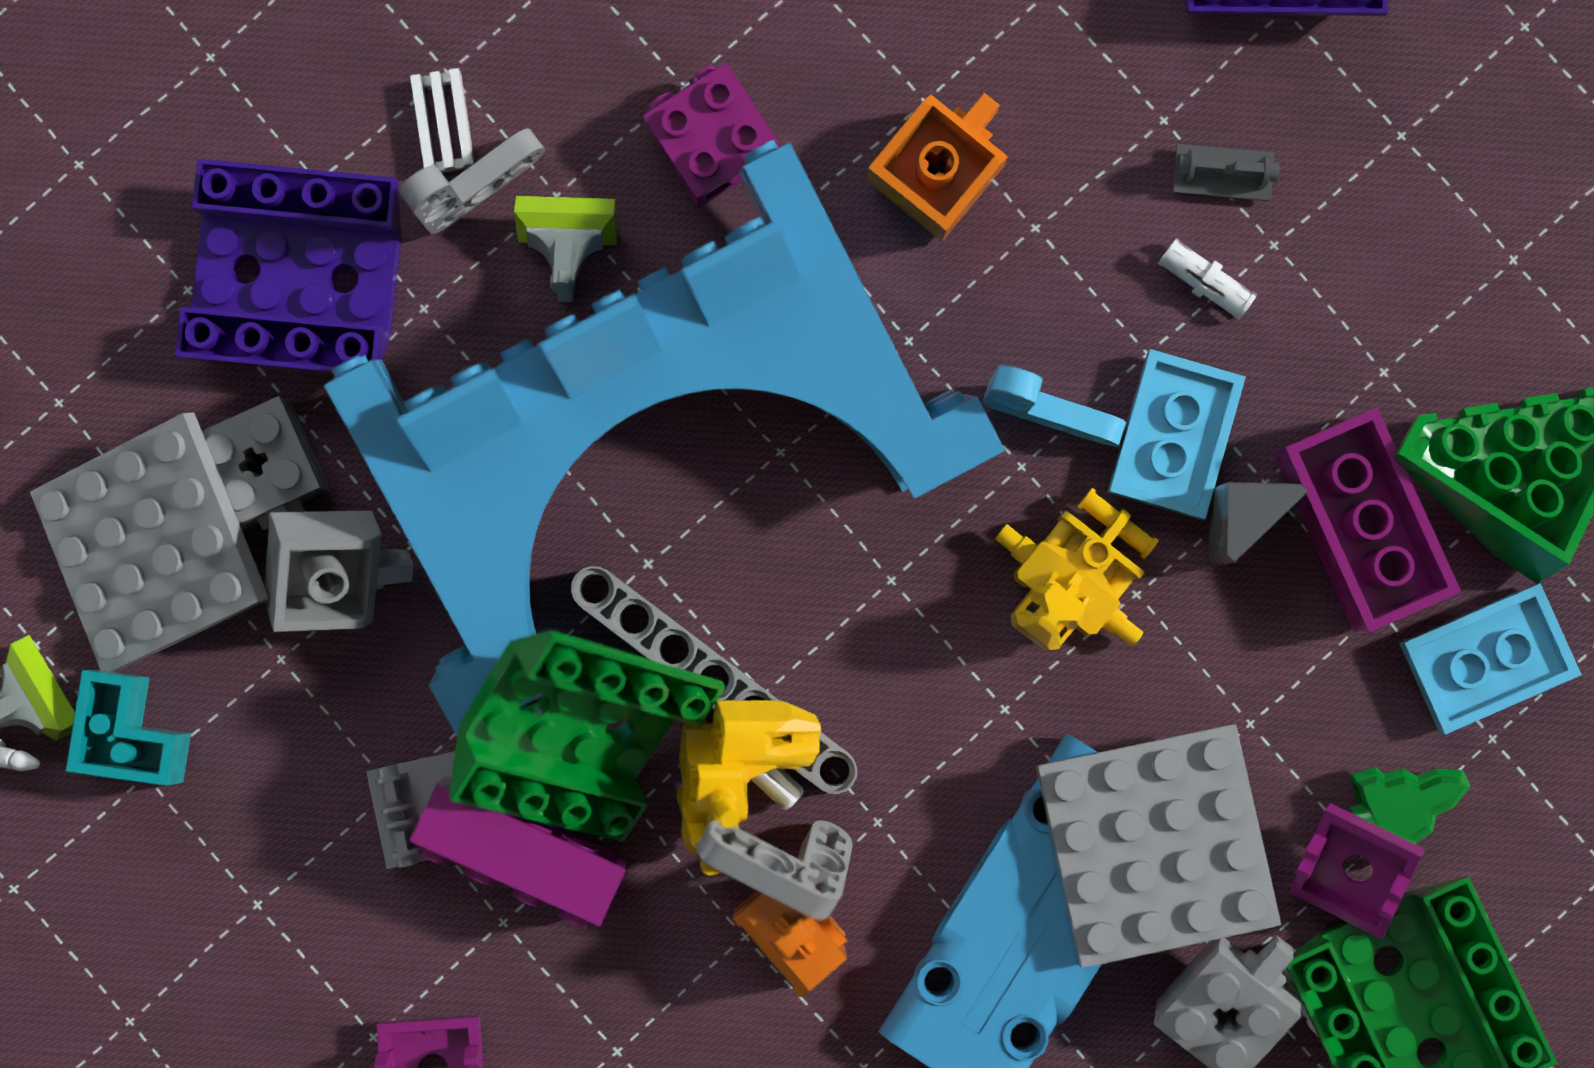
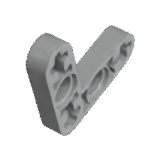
[399,128,545,234]
[696,820,853,920]

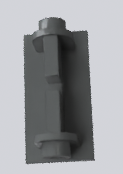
[1173,144,1280,202]

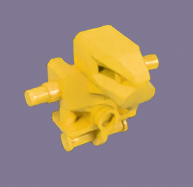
[995,488,1159,651]
[676,701,821,876]

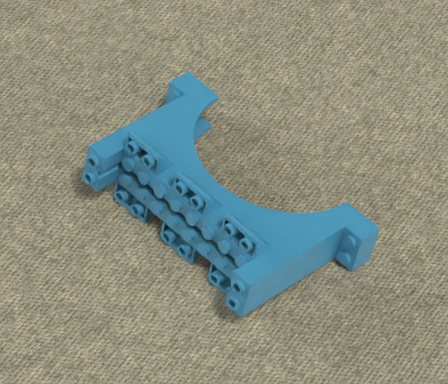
[324,140,1005,738]

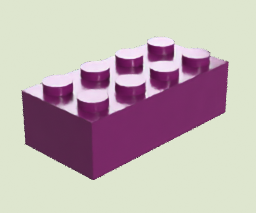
[1273,407,1461,634]
[410,776,627,929]

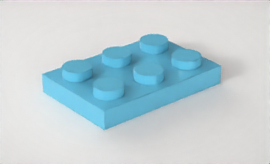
[1107,349,1246,520]
[1399,583,1582,735]

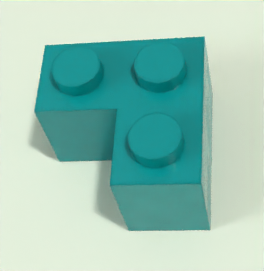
[66,670,191,786]

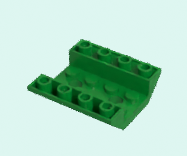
[449,630,726,842]
[1286,876,1558,1068]

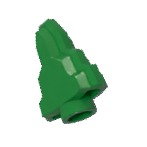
[1347,767,1471,844]

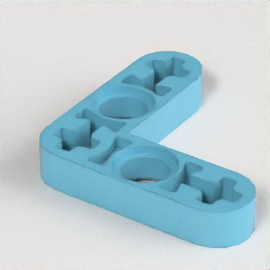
[982,365,1126,447]

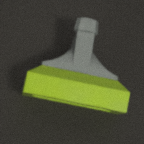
[514,196,618,302]
[0,635,75,741]

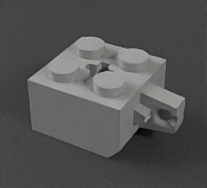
[202,396,330,531]
[264,511,414,632]
[1154,935,1301,1068]

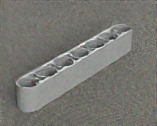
[571,566,857,794]

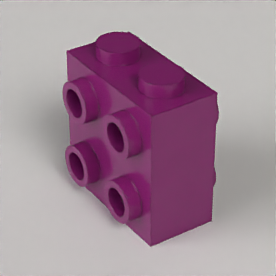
[643,62,781,209]

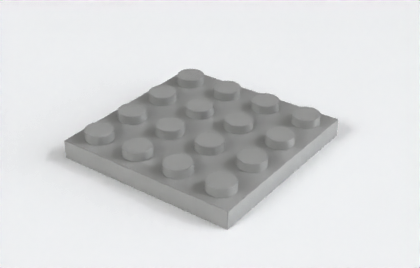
[30,412,269,672]
[1036,724,1281,968]

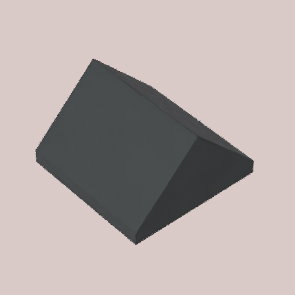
[1208,482,1308,567]

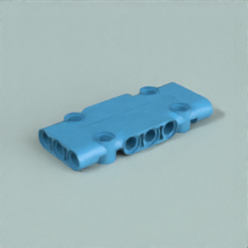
[879,733,1101,1068]

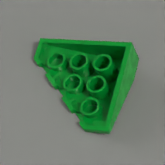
[1394,387,1594,584]

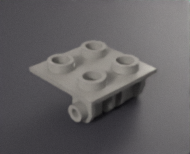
[366,751,455,869]

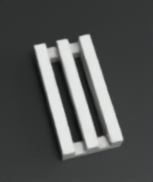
[410,68,475,173]

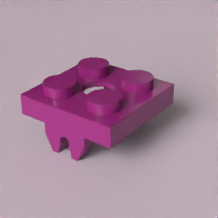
[1289,803,1425,939]
[374,1014,484,1068]

